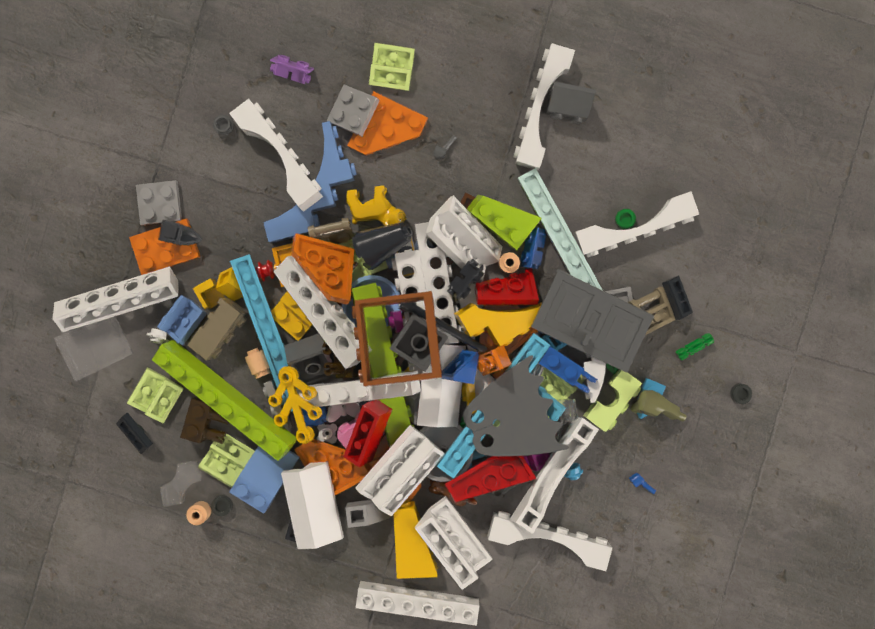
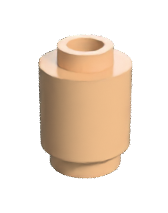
[498,252,520,273]
[245,348,271,379]
[186,501,211,525]

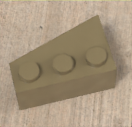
[187,298,248,361]

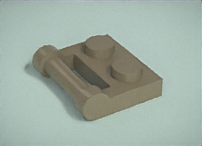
[308,217,354,243]
[628,286,676,335]

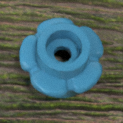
[564,463,583,480]

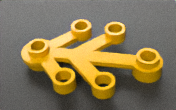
[268,366,322,444]

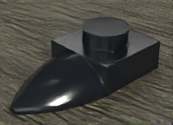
[158,219,202,245]

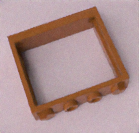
[352,291,442,387]

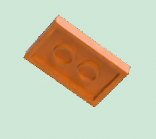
[129,219,201,275]

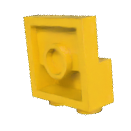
[271,291,313,341]

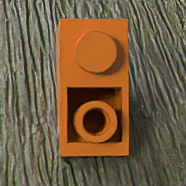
[477,345,512,376]

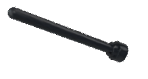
[398,302,488,354]

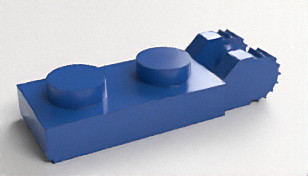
[539,346,598,394]

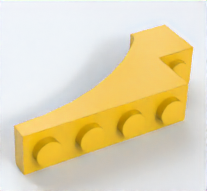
[453,302,542,346]

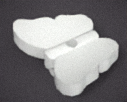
[326,402,361,422]

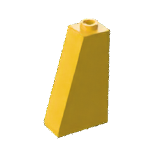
[394,499,437,579]

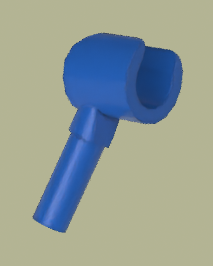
[629,473,656,494]

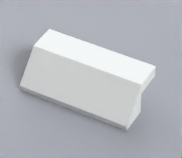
[426,195,502,283]
[417,344,466,427]
[356,425,445,516]
[281,462,344,549]
[415,496,493,590]

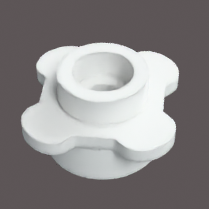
[146,328,169,344]
[317,424,337,443]

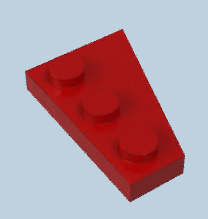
[474,268,539,305]

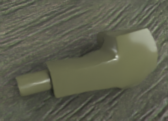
[631,390,687,421]

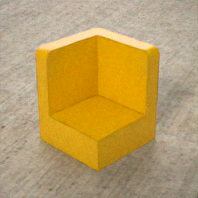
[215,267,243,301]
[193,278,225,310]

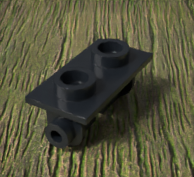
[447,259,484,301]

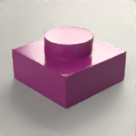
[387,310,403,333]
[527,453,550,471]

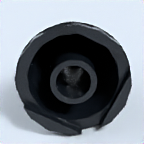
[352,222,413,270]

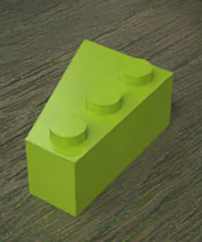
[467,195,542,250]

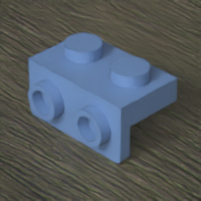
[157,295,207,345]

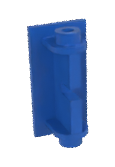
[521,227,546,269]

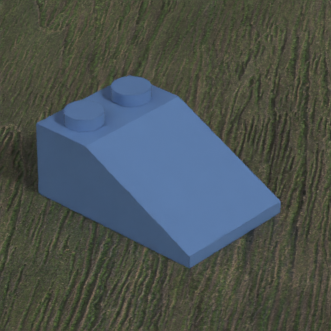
[229,446,299,513]

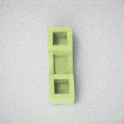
[583,369,642,432]

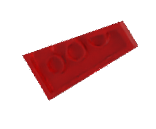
[445,456,536,503]

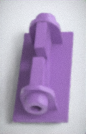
[270,55,314,84]

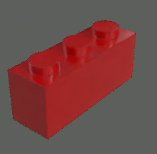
[343,400,393,468]

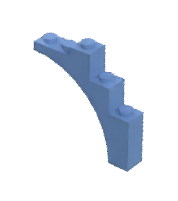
[263,121,357,243]

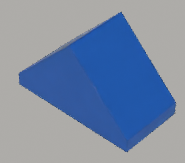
[441,350,479,384]

